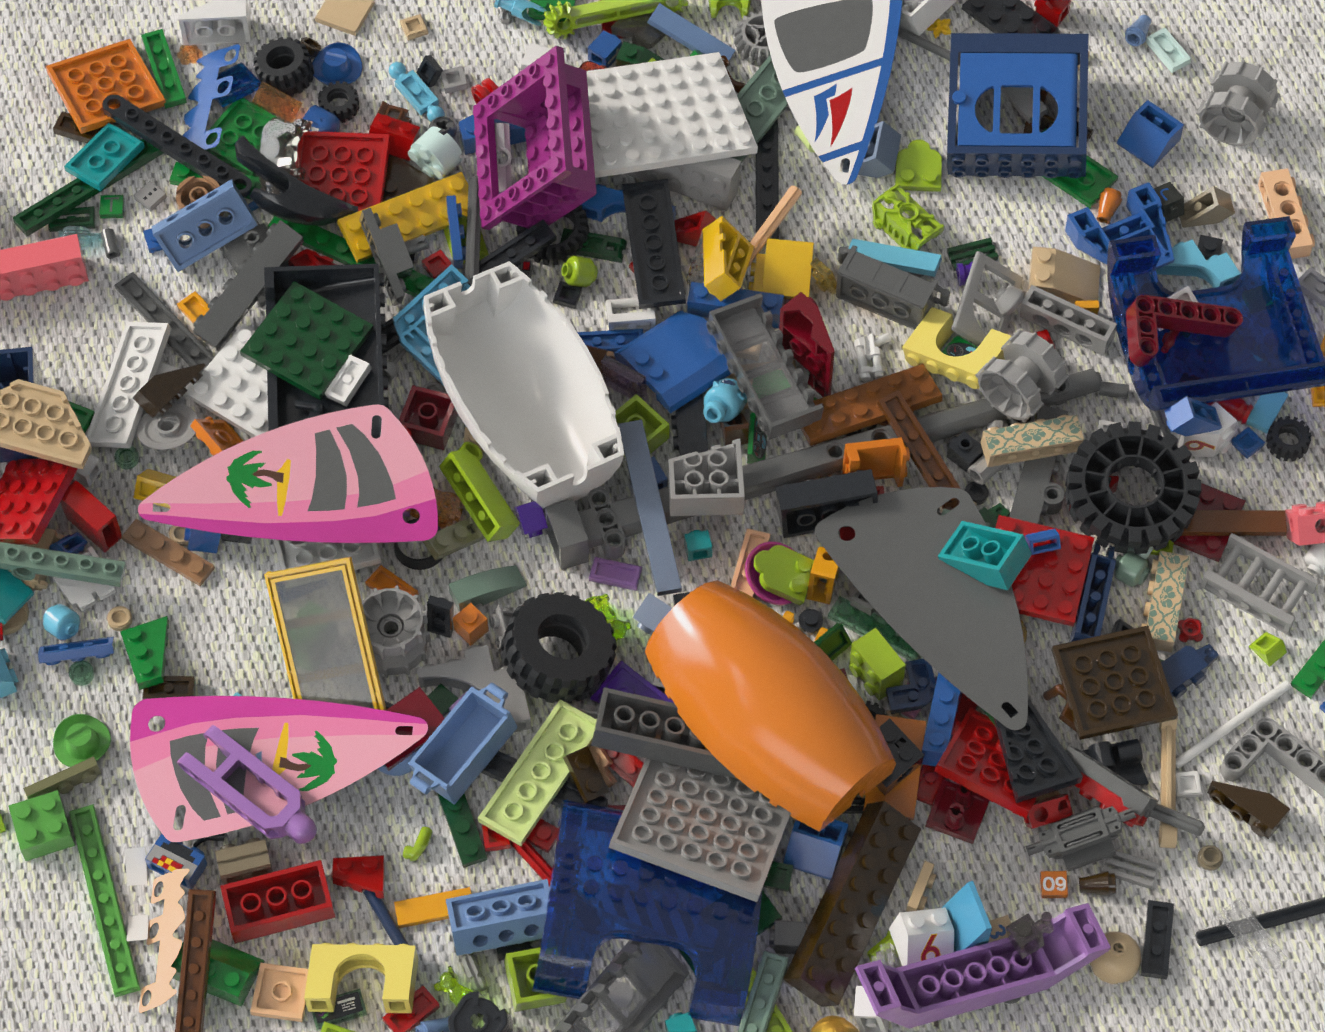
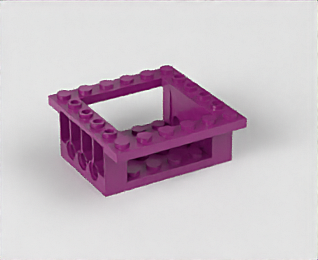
[473,45,596,230]

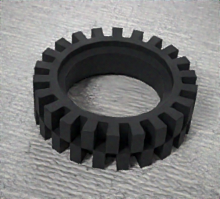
[516,205,589,265]

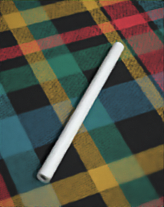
[1176,680,1292,770]

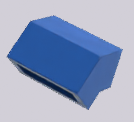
[1025,529,1061,555]
[49,532,88,554]

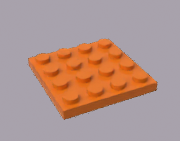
[46,39,166,134]

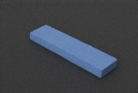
[647,3,736,61]

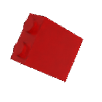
[60,480,122,553]

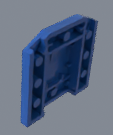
[614,311,731,414]

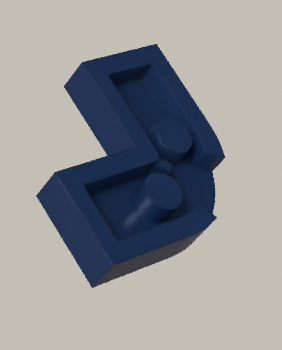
[886,658,936,714]

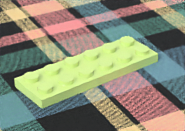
[478,700,596,846]

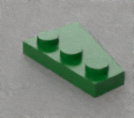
[120,616,169,690]

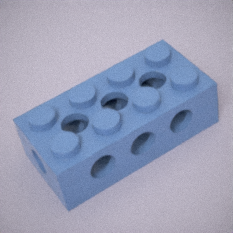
[152,179,258,272]
[446,879,559,956]

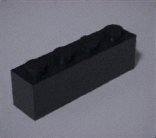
[671,393,708,456]

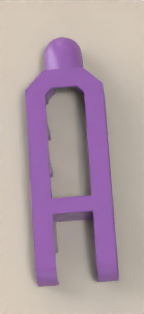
[177,725,317,844]

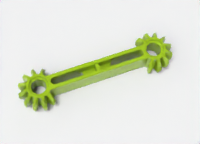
[543,0,689,40]

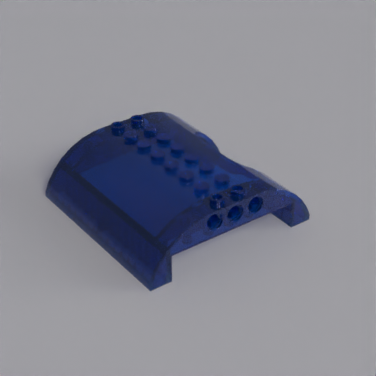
[1107,216,1325,411]
[532,800,763,1026]

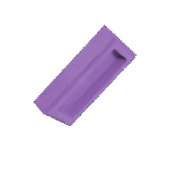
[589,557,642,591]

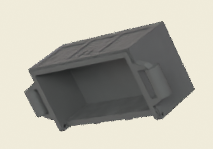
[836,246,950,330]

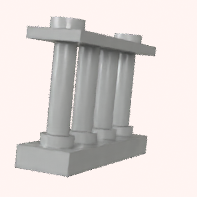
[1200,533,1319,635]

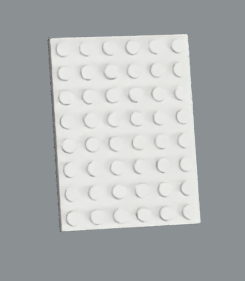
[587,52,758,178]

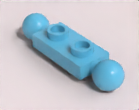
[389,62,445,122]

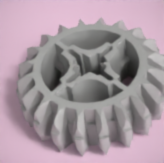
[734,10,770,66]

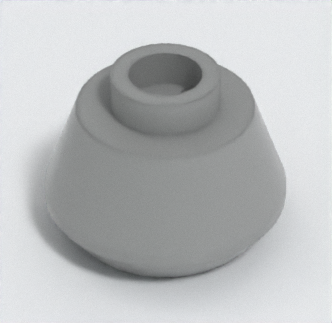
[994,285,1025,316]

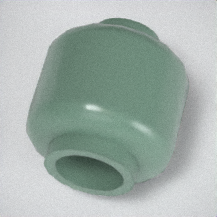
[1114,551,1151,587]

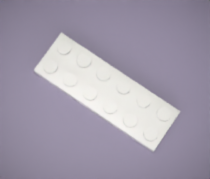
[86,322,172,448]

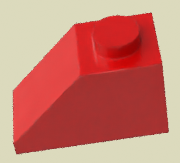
[674,210,716,248]

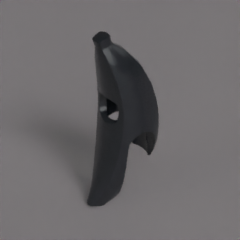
[235,135,358,226]

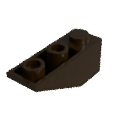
[133,363,206,418]
[1207,781,1290,839]

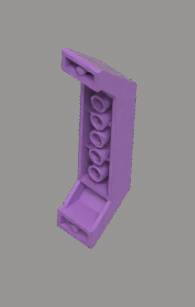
[855,903,1111,1029]

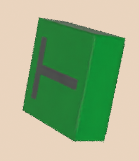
[99,195,125,219]

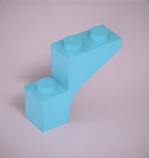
[1151,239,1241,294]

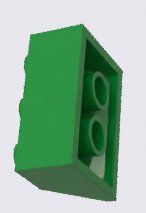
[171,939,265,1007]

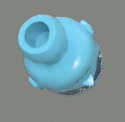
[703,378,747,423]

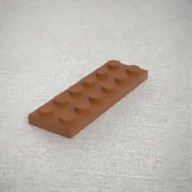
[800,364,943,446]

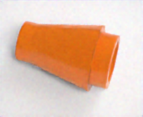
[1097,188,1122,224]

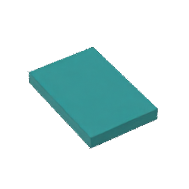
[64,123,145,191]

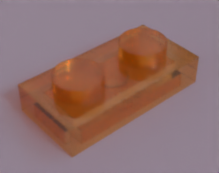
[251,81,302,124]

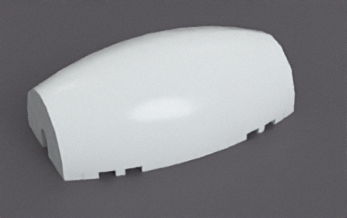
[423,261,624,508]

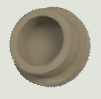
[1197,845,1223,871]

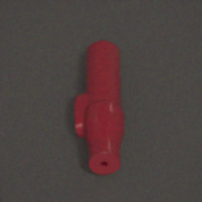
[1161,330,1180,353]

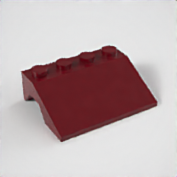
[779,292,835,397]

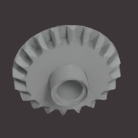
[137,403,198,453]

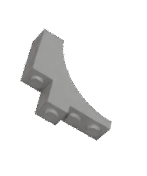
[416,645,532,732]

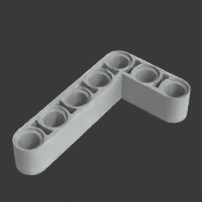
[1220,717,1325,798]

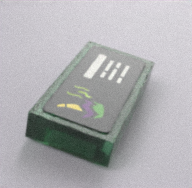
[312,988,367,1030]

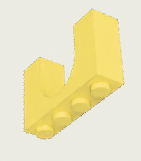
[902,307,1011,389]
[304,943,419,1013]

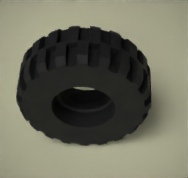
[501,592,617,703]

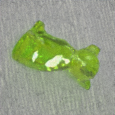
[585,594,632,642]
[433,965,474,1006]

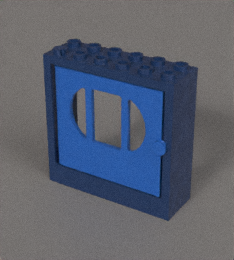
[947,33,1089,178]

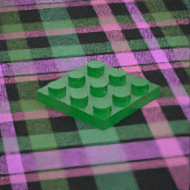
[206,96,294,176]

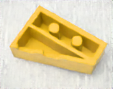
[702,216,754,301]

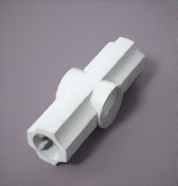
[494,123,512,193]

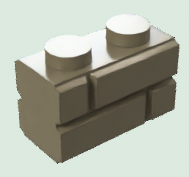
[215,838,273,885]

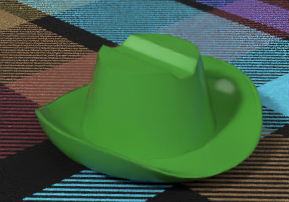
[53,714,111,767]

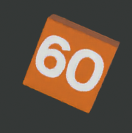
[1040,871,1068,898]

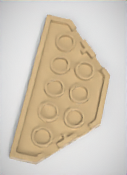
[0,379,92,469]

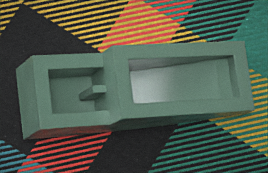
[448,565,527,611]

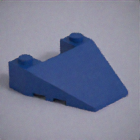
[1065,182,1174,279]

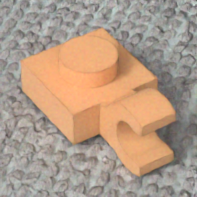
[589,746,617,788]

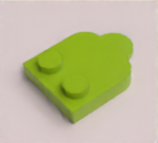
[895,139,942,192]
[754,545,814,606]

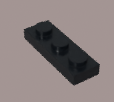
[1141,900,1174,980]

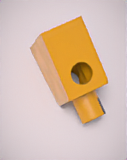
[806,547,840,605]

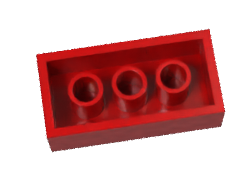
[220,860,336,944]

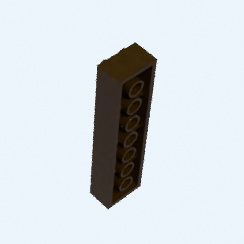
[783,801,921,1007]

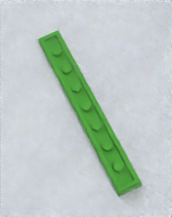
[69,804,141,998]

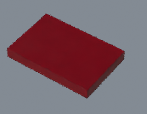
[384,687,445,771]

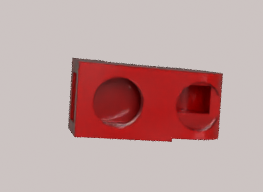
[1024,794,1073,829]

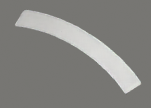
[124,847,148,941]

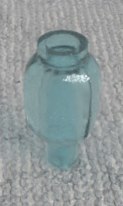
[58,226,101,248]

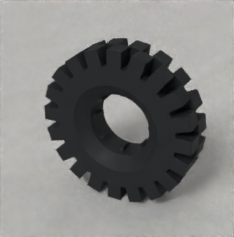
[1065,421,1201,554]

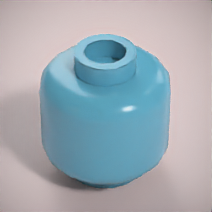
[43,604,80,640]

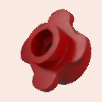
[1177,618,1203,643]

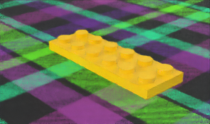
[337,172,468,263]

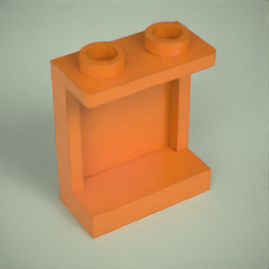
[841,437,910,487]

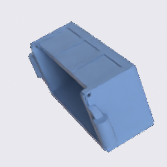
[408,682,518,805]

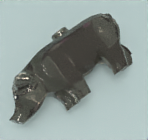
[259,117,311,195]

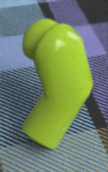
[403,826,433,861]

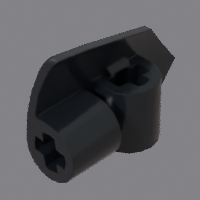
[1083,739,1149,786]

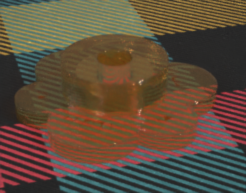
[177,45,203,65]

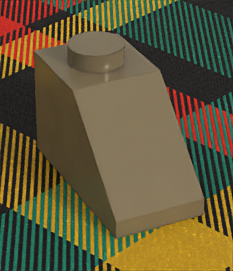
[1180,186,1235,228]

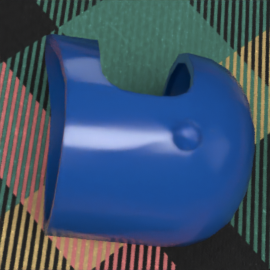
[297,105,340,133]

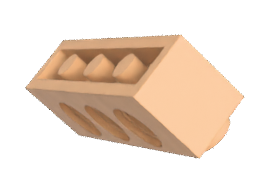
[1258,168,1315,260]

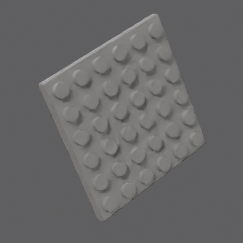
[609,758,791,902]

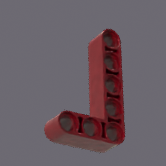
[1126,295,1243,367]

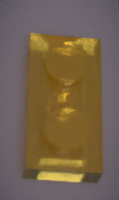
[810,257,837,295]

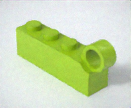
[438,442,520,542]

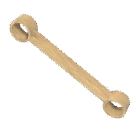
[1159,707,1178,849]

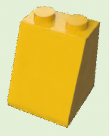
[762,238,814,300]

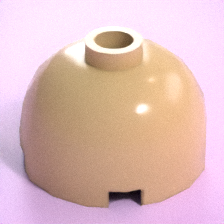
[1090,931,1141,984]

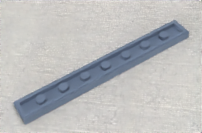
[618,420,682,596]

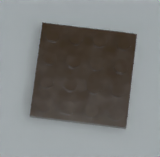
[1051,625,1178,740]

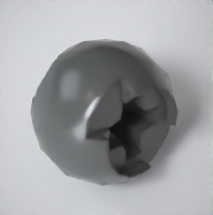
[428,116,457,139]

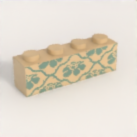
[981,415,1084,467]
[1141,551,1189,653]

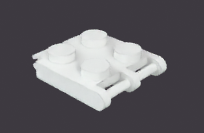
[52,546,116,612]

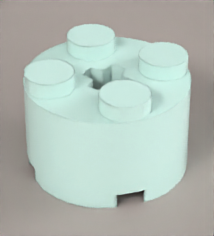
[408,127,463,180]

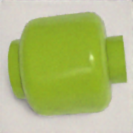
[561,256,598,288]

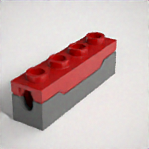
[1065,745,1159,827]

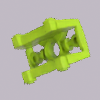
[872,183,944,251]

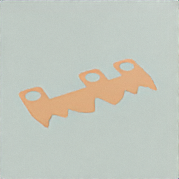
[139,869,190,1013]

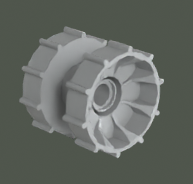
[1196,60,1280,147]
[975,329,1069,423]
[352,585,431,678]

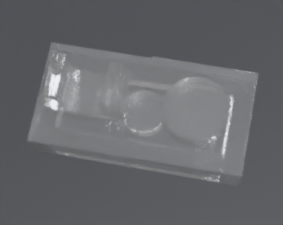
[871,943,899,968]

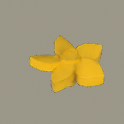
[926,18,951,39]

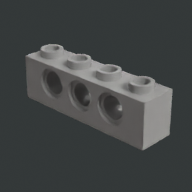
[1019,285,1117,356]

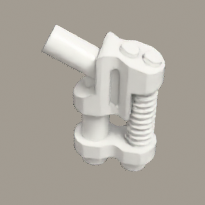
[854,333,891,382]

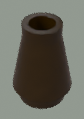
[1079,871,1117,896]

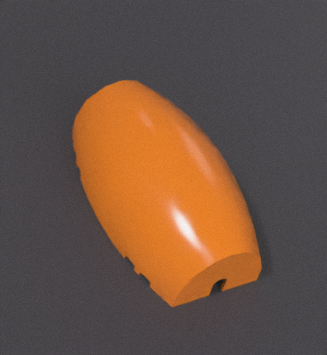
[645,580,896,832]

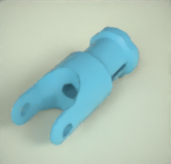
[494,0,547,26]

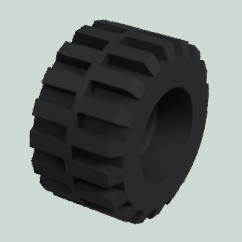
[253,37,314,98]

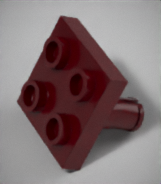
[925,779,990,844]

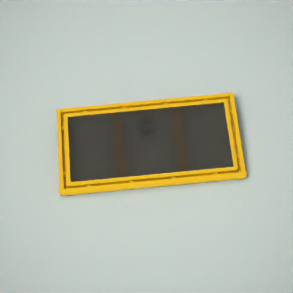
[264,557,387,711]

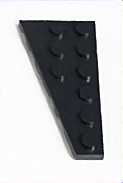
[993,698,1083,803]

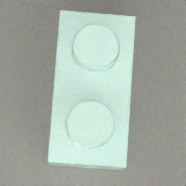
[1146,28,1191,73]

